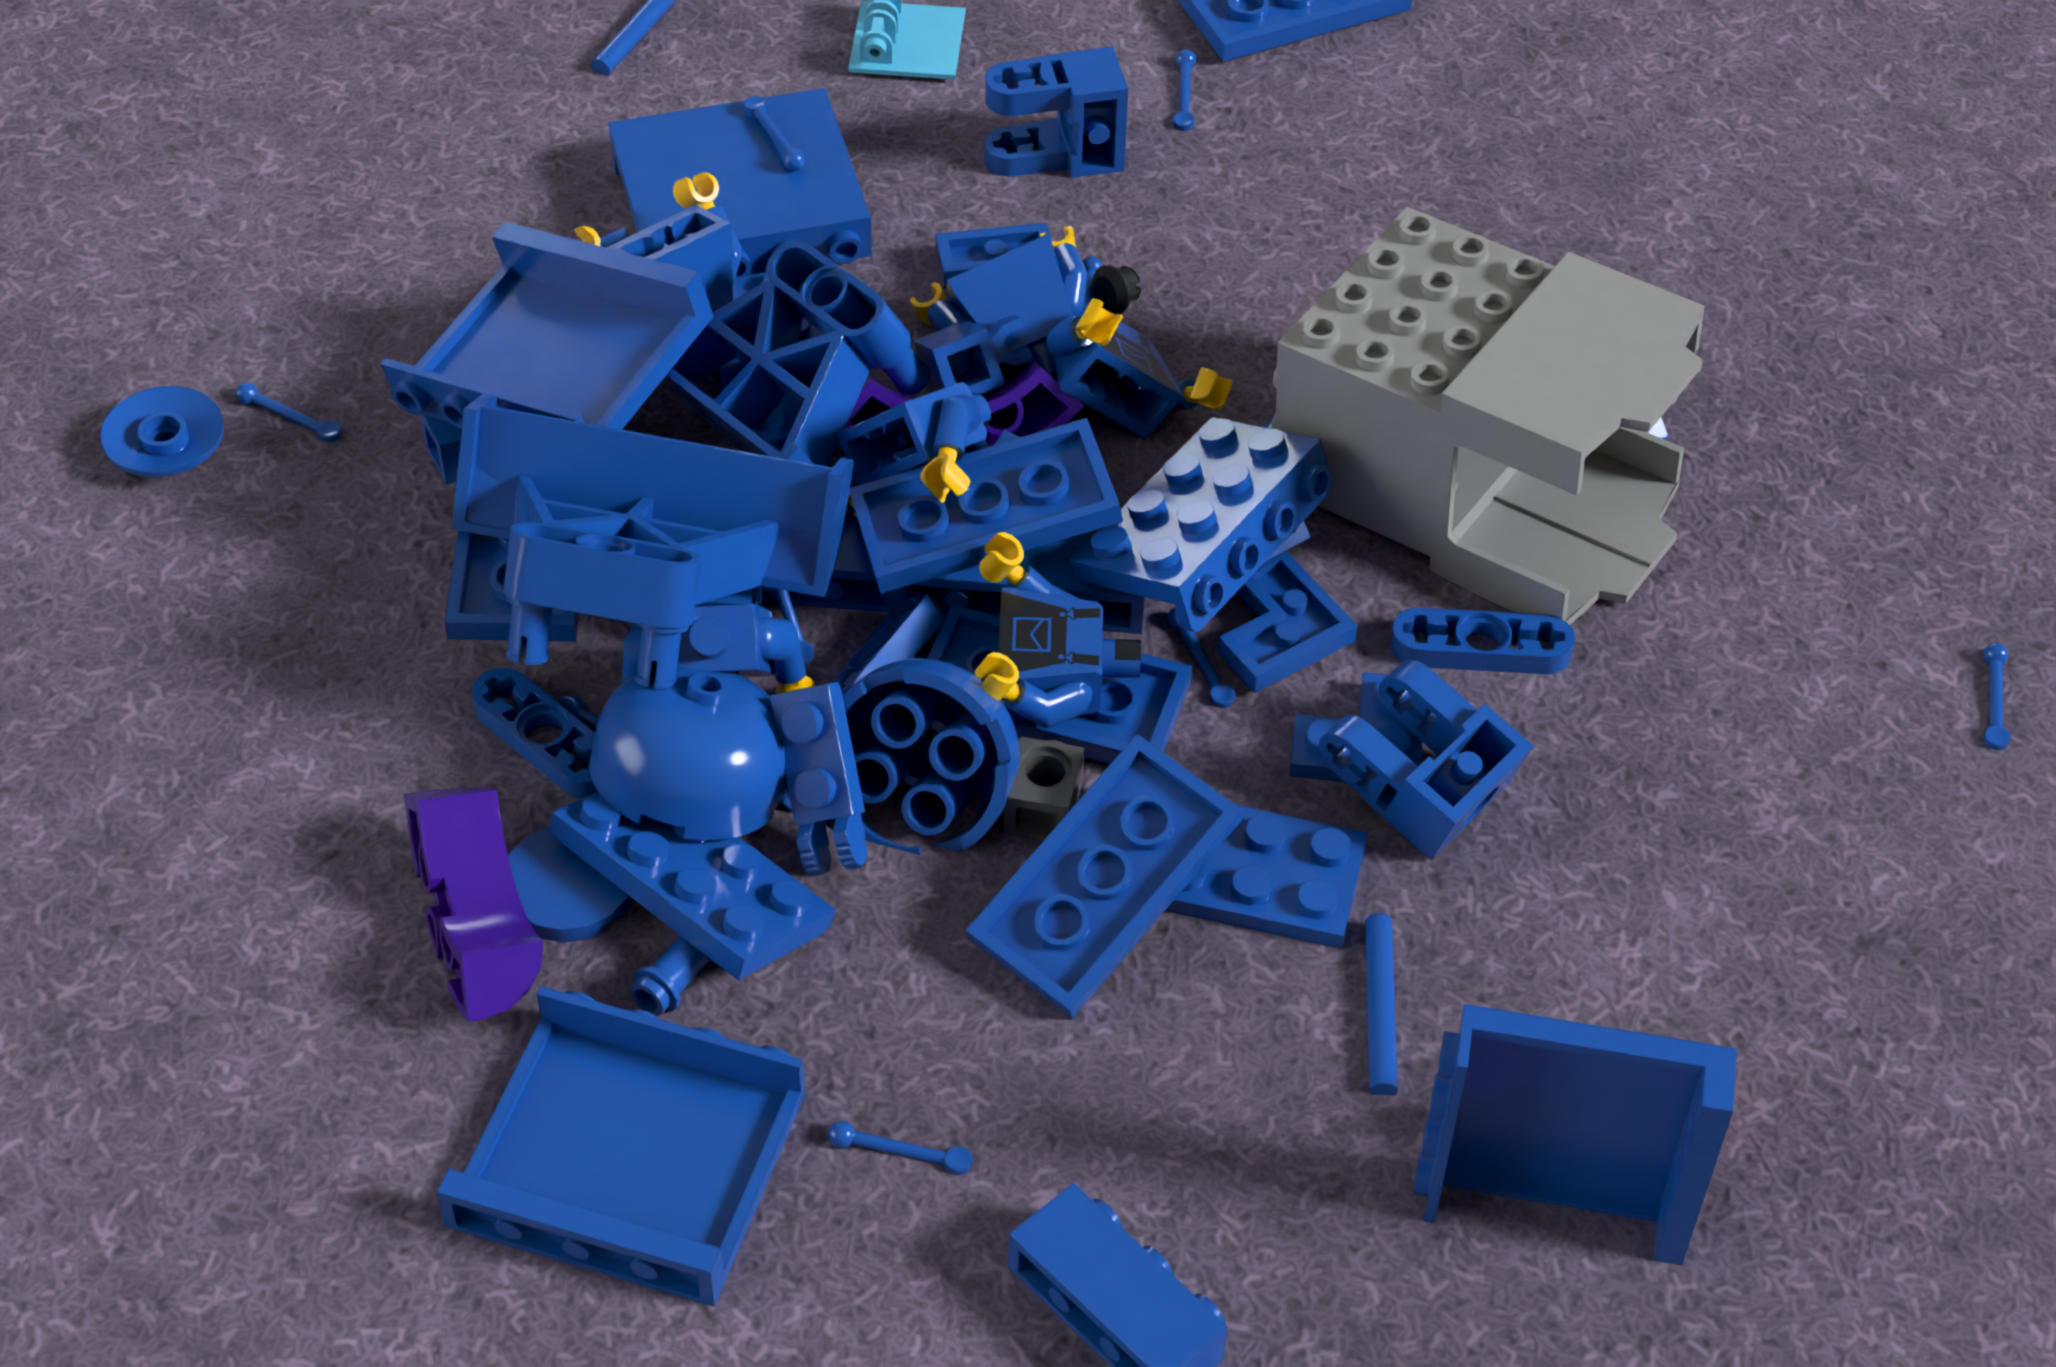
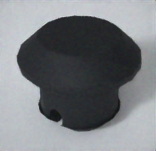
[1092,265,1141,315]

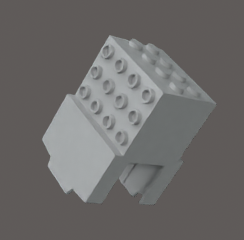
[1272,207,1705,625]

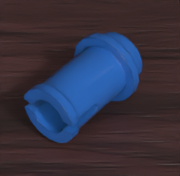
[630,935,712,1016]

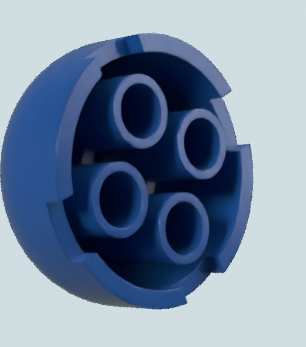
[842,658,1020,855]
[589,667,787,840]

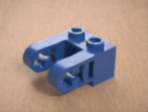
[984,46,1129,178]
[1319,659,1534,860]

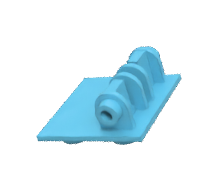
[848,0,966,80]

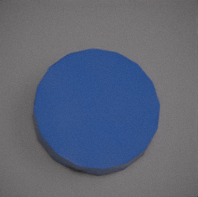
[508,826,633,943]

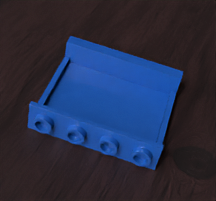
[608,88,872,278]
[380,222,714,430]
[437,986,805,1307]
[1413,1004,1737,1265]

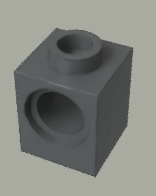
[1003,736,1084,841]

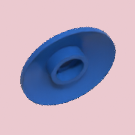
[100,386,224,477]

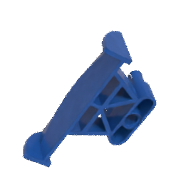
[661,240,931,520]
[452,393,854,689]

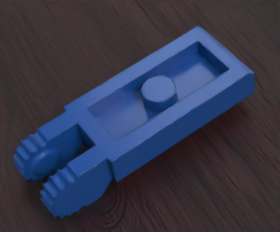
[770,682,868,876]

